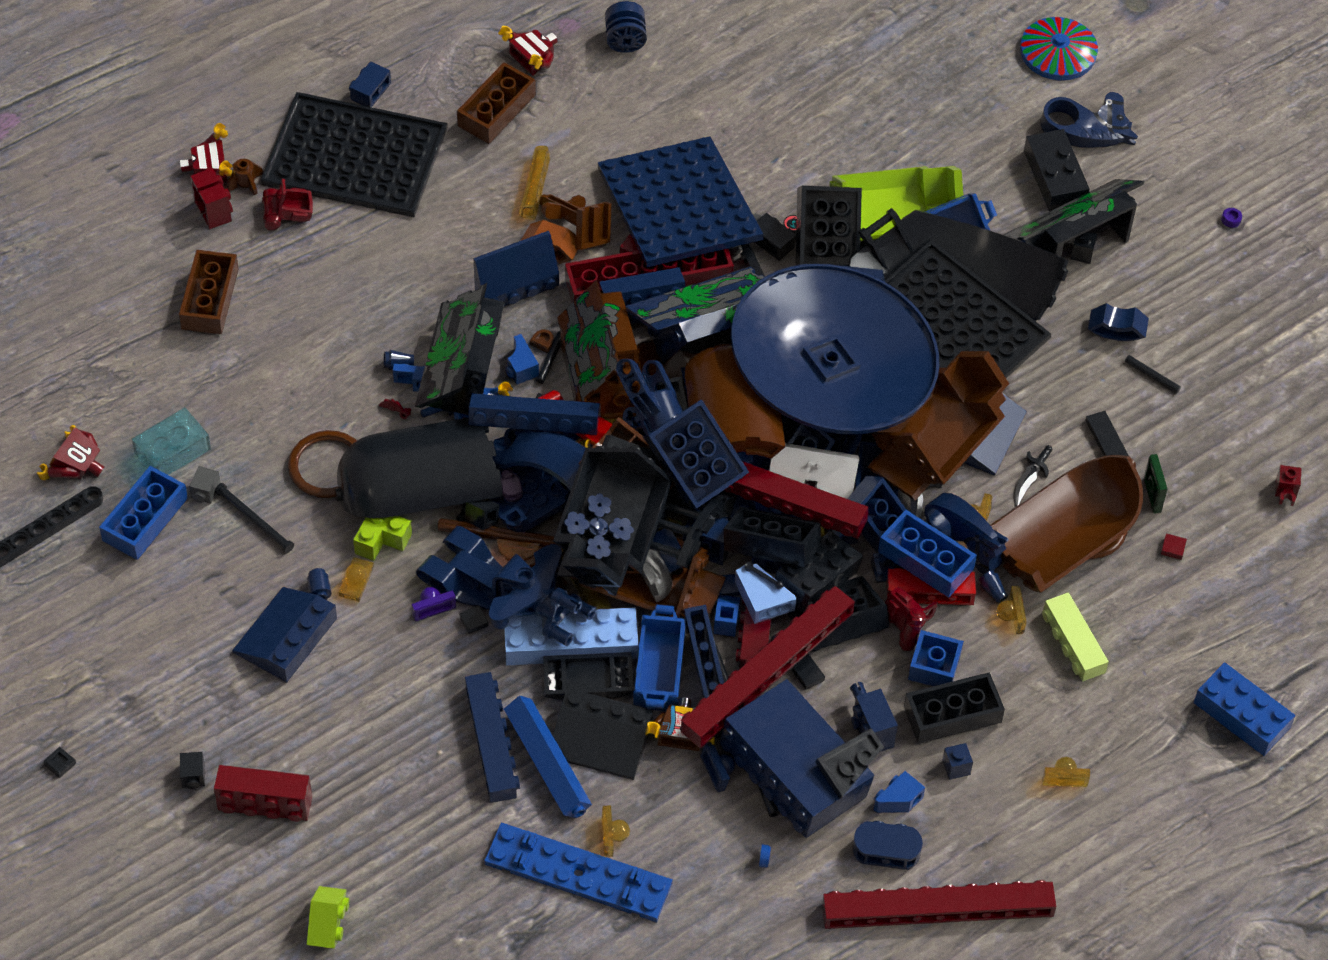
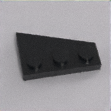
[815,728,884,799]

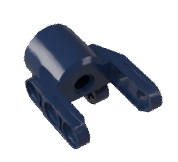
[616,359,683,435]

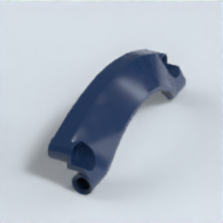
[492,428,586,491]

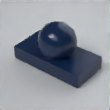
[700,742,736,792]

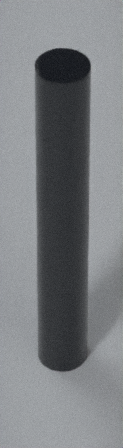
[536,331,561,384]
[1125,355,1181,393]

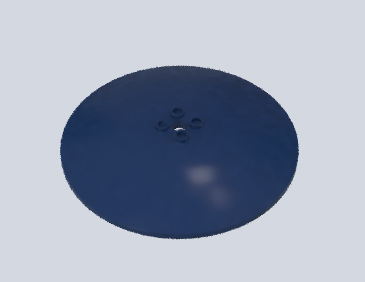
[731,264,939,434]

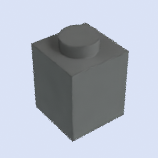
[189,466,221,503]

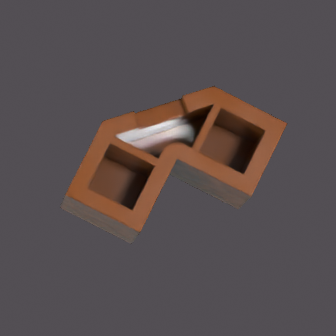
[521,220,578,264]

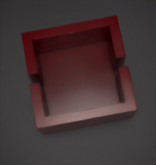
[190,168,233,230]

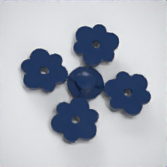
[564,493,634,559]

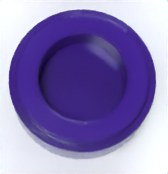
[1221,208,1242,228]

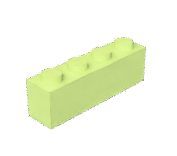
[1042,592,1109,682]

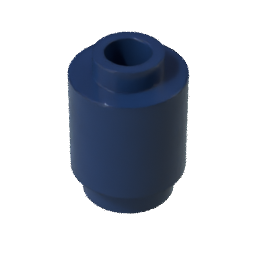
[307,568,332,600]

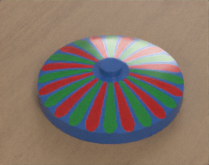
[1020,17,1098,81]

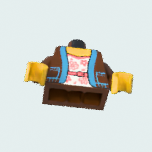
[645,697,715,751]

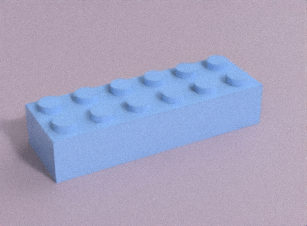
[504,608,639,666]

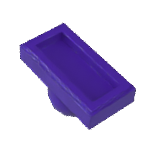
[412,587,456,621]

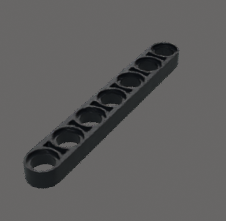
[0,486,103,568]

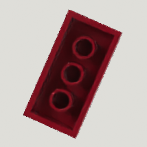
[214,765,312,822]

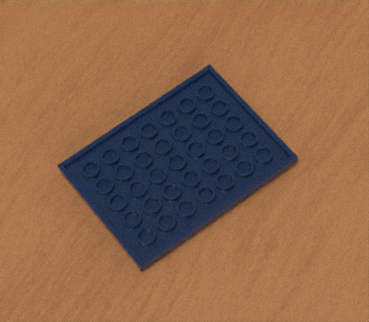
[598,136,763,267]

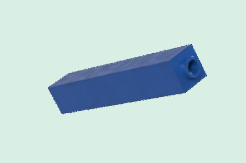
[504,695,592,818]

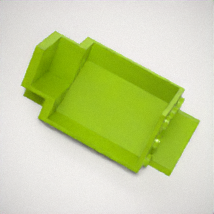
[829,166,963,241]

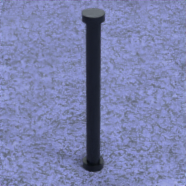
[215,483,294,553]

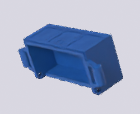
[925,193,997,230]
[633,605,686,711]

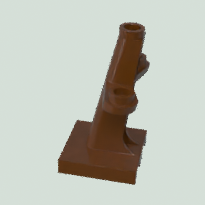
[539,194,611,250]

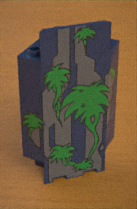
[625,267,765,363]

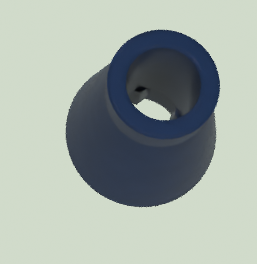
[383,349,414,370]
[979,570,1008,603]

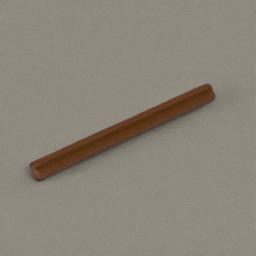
[438,518,562,549]

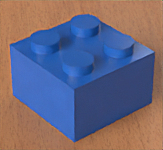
[908,630,964,686]

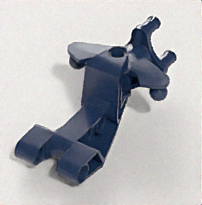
[416,526,596,646]

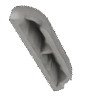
[641,549,672,603]

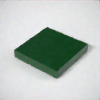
[1143,454,1168,513]

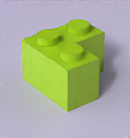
[353,516,412,561]
[307,886,349,949]

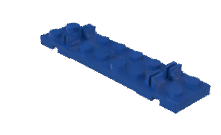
[485,822,673,922]

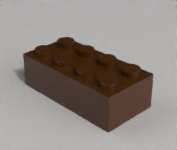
[457,62,536,144]
[179,250,239,334]

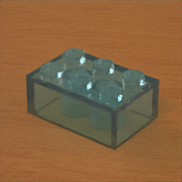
[132,407,211,475]

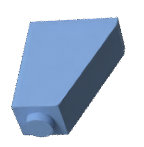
[735,564,796,624]

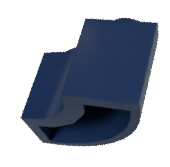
[1088,303,1149,341]

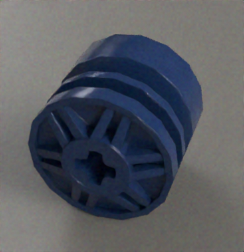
[605,1,647,53]

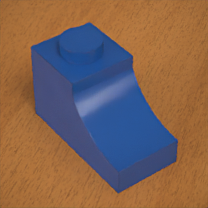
[506,334,539,385]

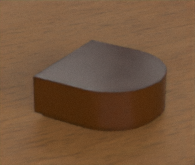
[530,329,554,353]

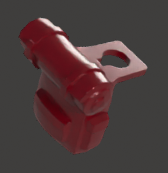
[262,179,313,230]
[885,587,938,651]

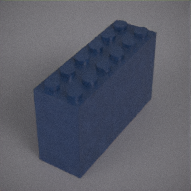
[719,679,875,838]

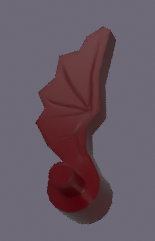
[378,399,411,419]

